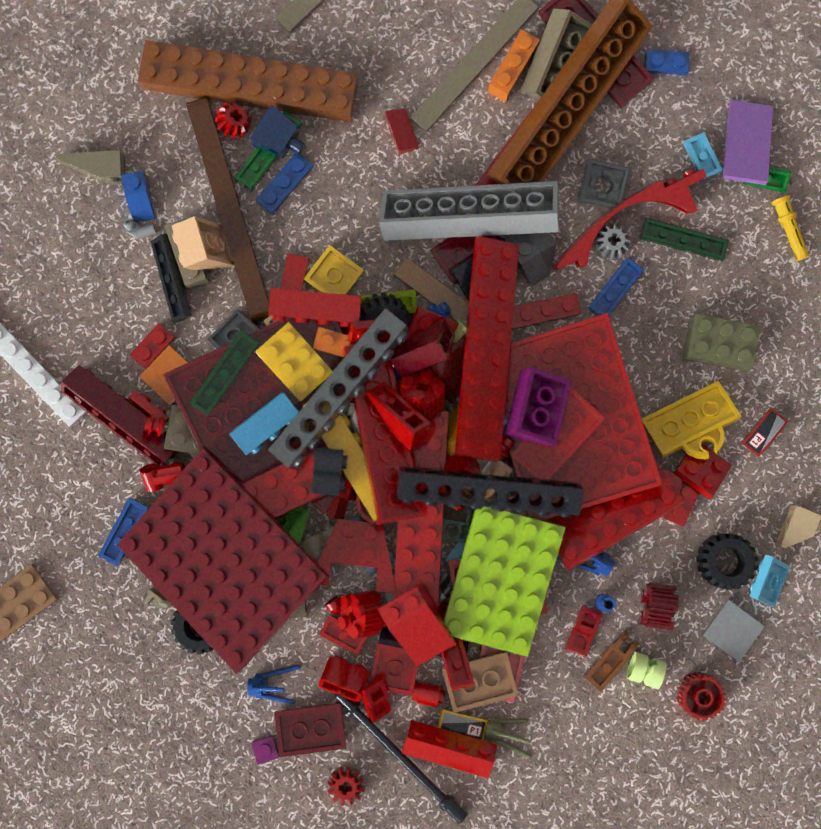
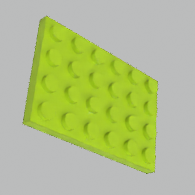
[443,507,565,657]

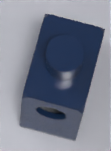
[249,105,305,158]

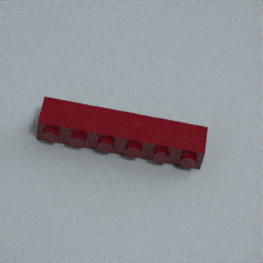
[60,365,180,466]

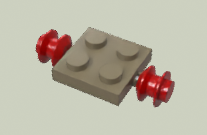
[144,405,200,454]

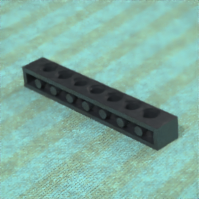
[396,466,584,518]

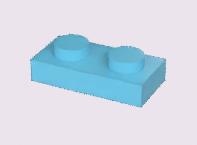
[683,132,723,181]

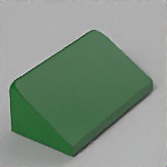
[743,165,792,193]

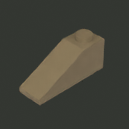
[55,150,125,185]

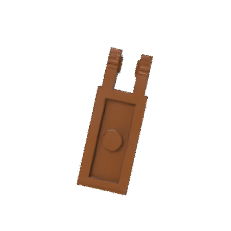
[583,631,639,692]

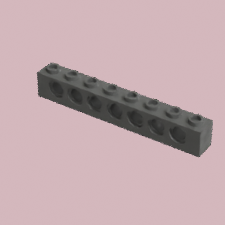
[268,308,410,469]

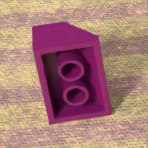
[505,367,572,446]

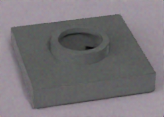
[578,158,630,209]

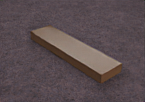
[394,257,469,321]

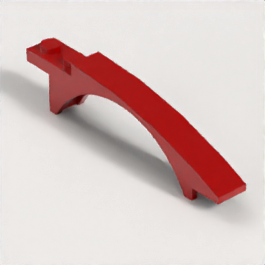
[552,168,707,270]

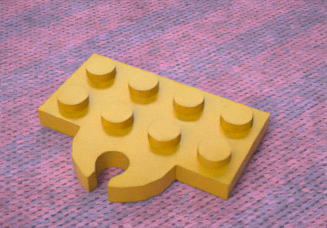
[642,381,741,459]

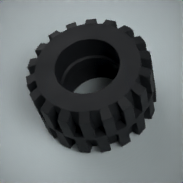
[359,293,411,349]
[696,533,758,590]
[171,610,213,654]

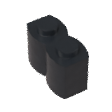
[311,447,348,496]

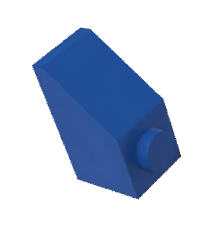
[121,171,155,222]

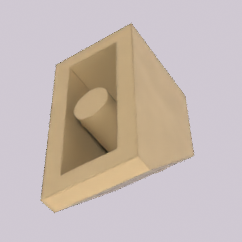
[775,505,821,548]

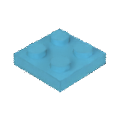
[750,554,790,608]

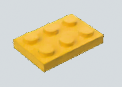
[255,322,333,402]

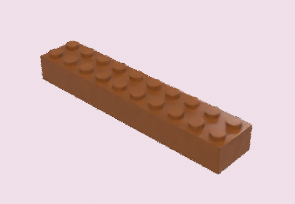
[487,0,653,184]
[138,40,358,122]

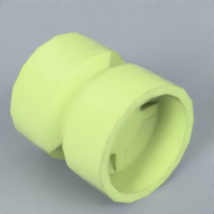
[627,651,667,689]

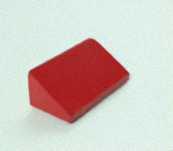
[385,108,419,155]

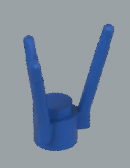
[557,551,615,576]
[247,665,300,704]

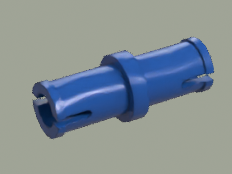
[595,594,616,612]

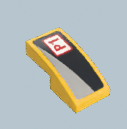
[437,709,488,740]

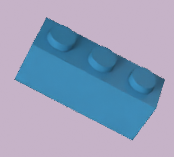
[229,391,300,455]

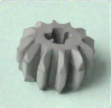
[594,223,632,260]

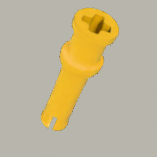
[771,195,810,262]

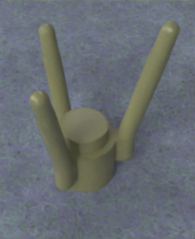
[485,717,532,758]

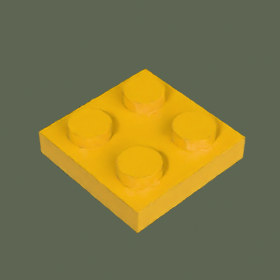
[304,245,364,295]

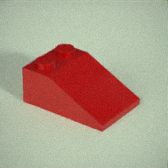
[378,584,456,666]

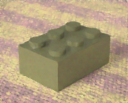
[682,314,760,372]

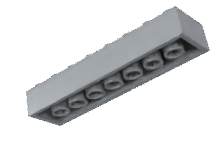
[379,181,559,241]

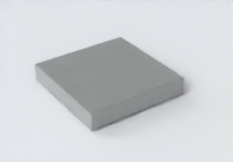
[701,599,765,662]

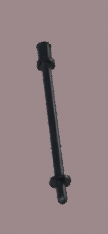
[335,694,468,825]

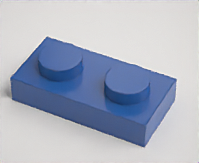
[645,50,689,75]

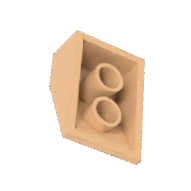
[172,216,234,270]

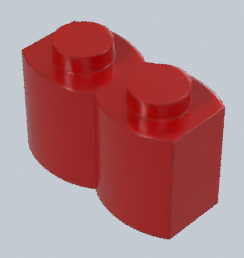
[318,656,371,702]

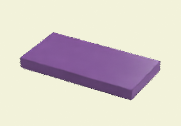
[723,100,773,185]

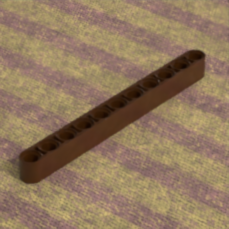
[186,97,269,323]

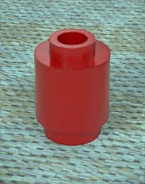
[412,681,445,708]

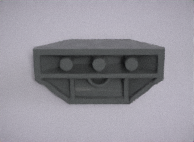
[498,233,556,287]

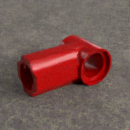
[139,462,186,492]

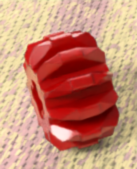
[215,101,252,140]
[327,766,365,806]

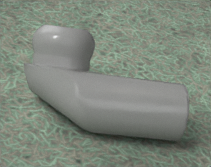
[123,218,156,239]

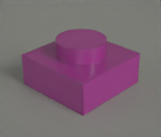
[251,735,279,765]

